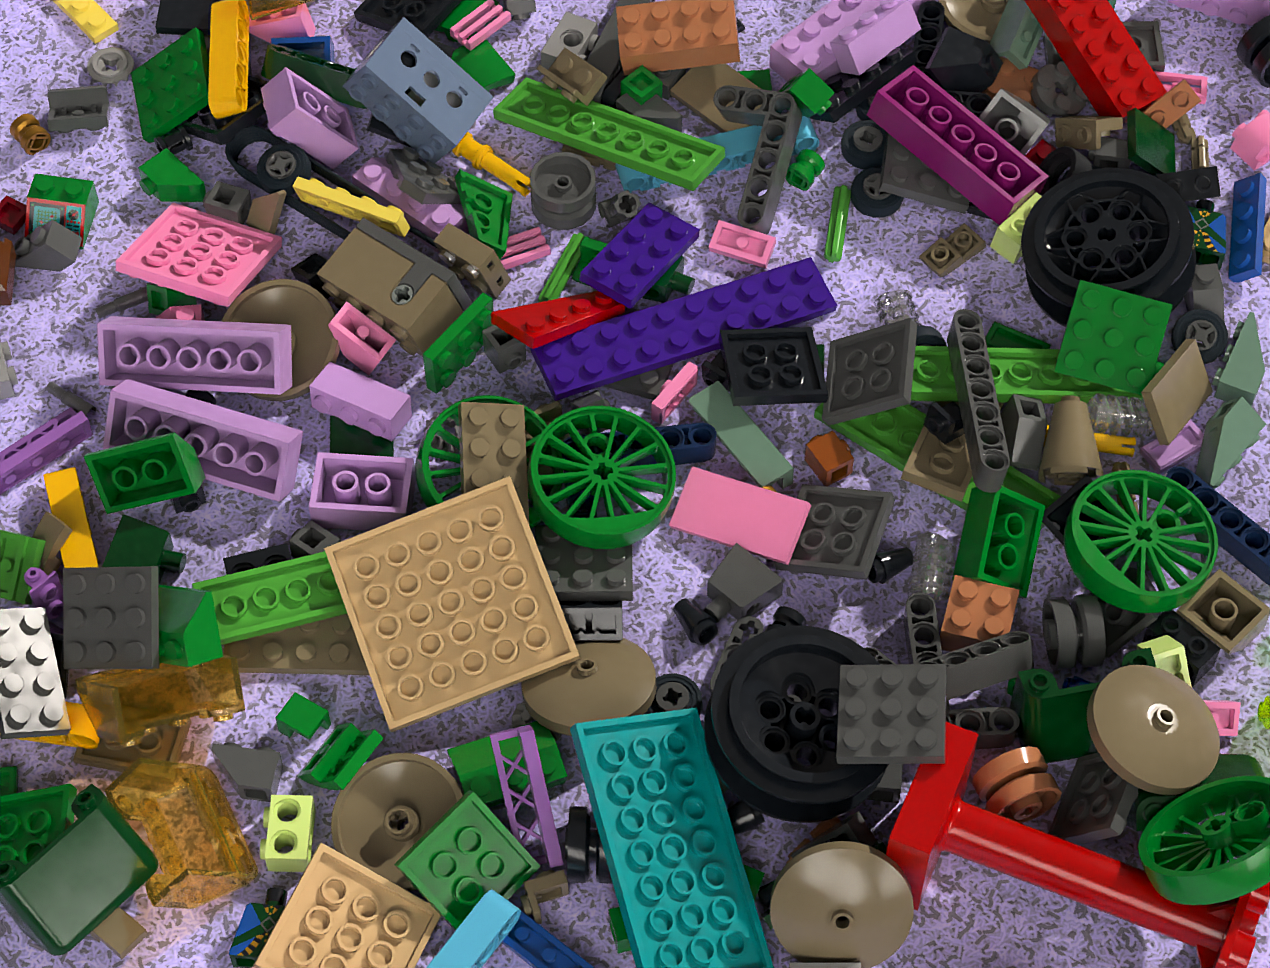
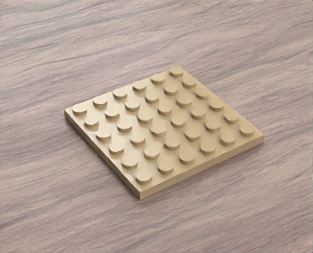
[324,476,581,732]

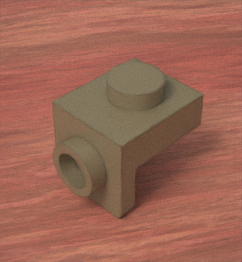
[520,869,569,924]

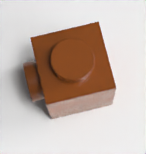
[805,430,854,486]

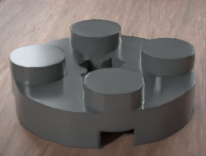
[1031,61,1088,117]

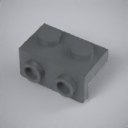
[47,85,110,133]

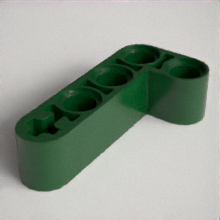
[261,44,368,109]

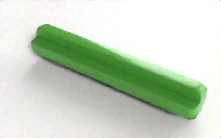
[824,185,851,263]
[538,233,584,302]

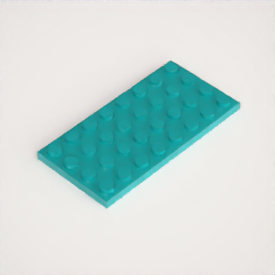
[570,707,774,968]

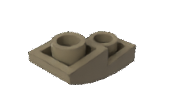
[919,223,986,278]
[32,511,73,575]
[89,907,148,960]

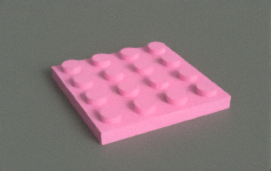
[115,203,282,307]

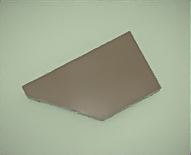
[246,190,287,234]

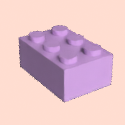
[261,67,359,170]
[309,452,416,531]

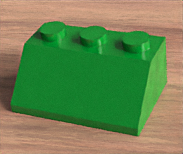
[83,432,206,514]
[952,486,1045,599]
[158,585,223,667]
[447,721,568,808]

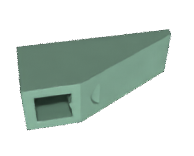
[1212,311,1265,406]
[1195,396,1266,489]

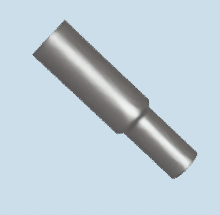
[95,287,148,318]
[46,382,96,417]

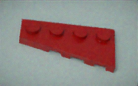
[491,291,625,349]

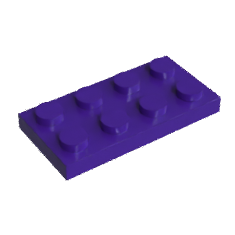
[579,202,700,309]

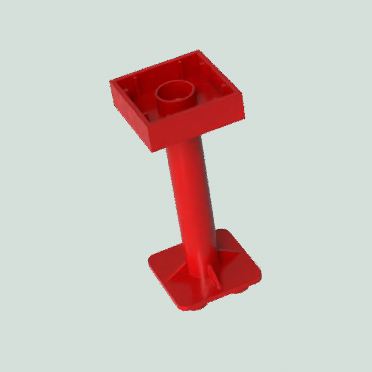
[886,722,1270,968]

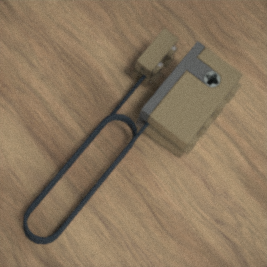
[225,125,511,357]

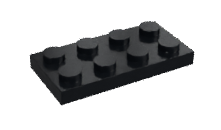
[810,47,918,123]

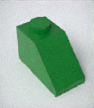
[138,148,206,202]

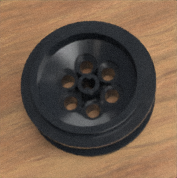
[1021,168,1196,327]
[704,626,889,823]

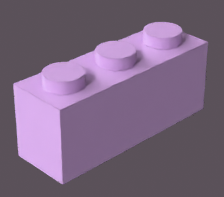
[829,0,921,75]
[309,362,412,441]

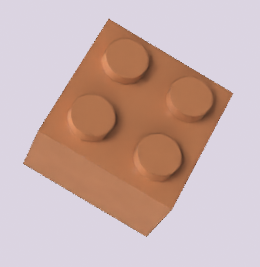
[940,575,1020,652]

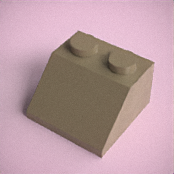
[1176,569,1270,654]

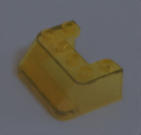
[75,655,245,747]
[104,758,258,909]

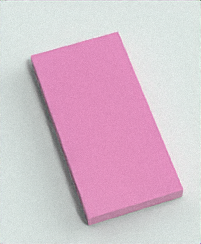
[669,466,811,565]

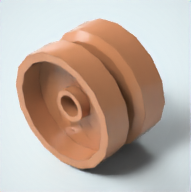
[972,746,1062,823]

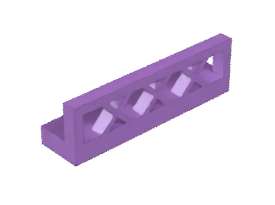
[0,407,93,495]
[489,725,564,868]

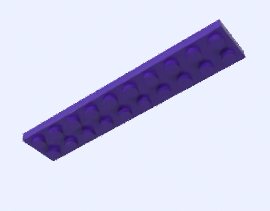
[530,257,838,401]

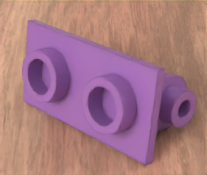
[24,567,63,620]

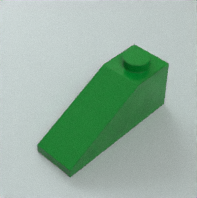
[779,68,835,118]

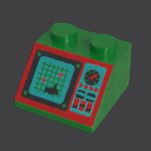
[24,173,99,249]

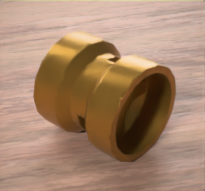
[10,113,51,155]

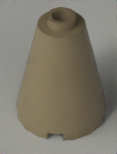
[1038,396,1103,486]

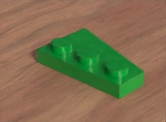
[454,169,513,260]

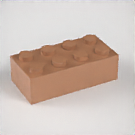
[616,0,741,76]

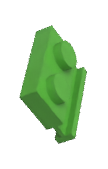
[0,530,46,605]

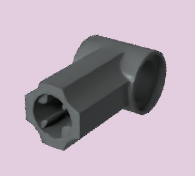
[598,190,641,228]

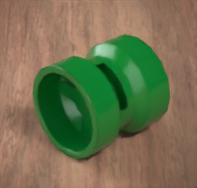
[785,149,825,191]

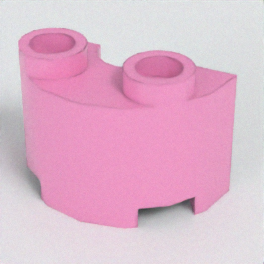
[1230,110,1270,171]

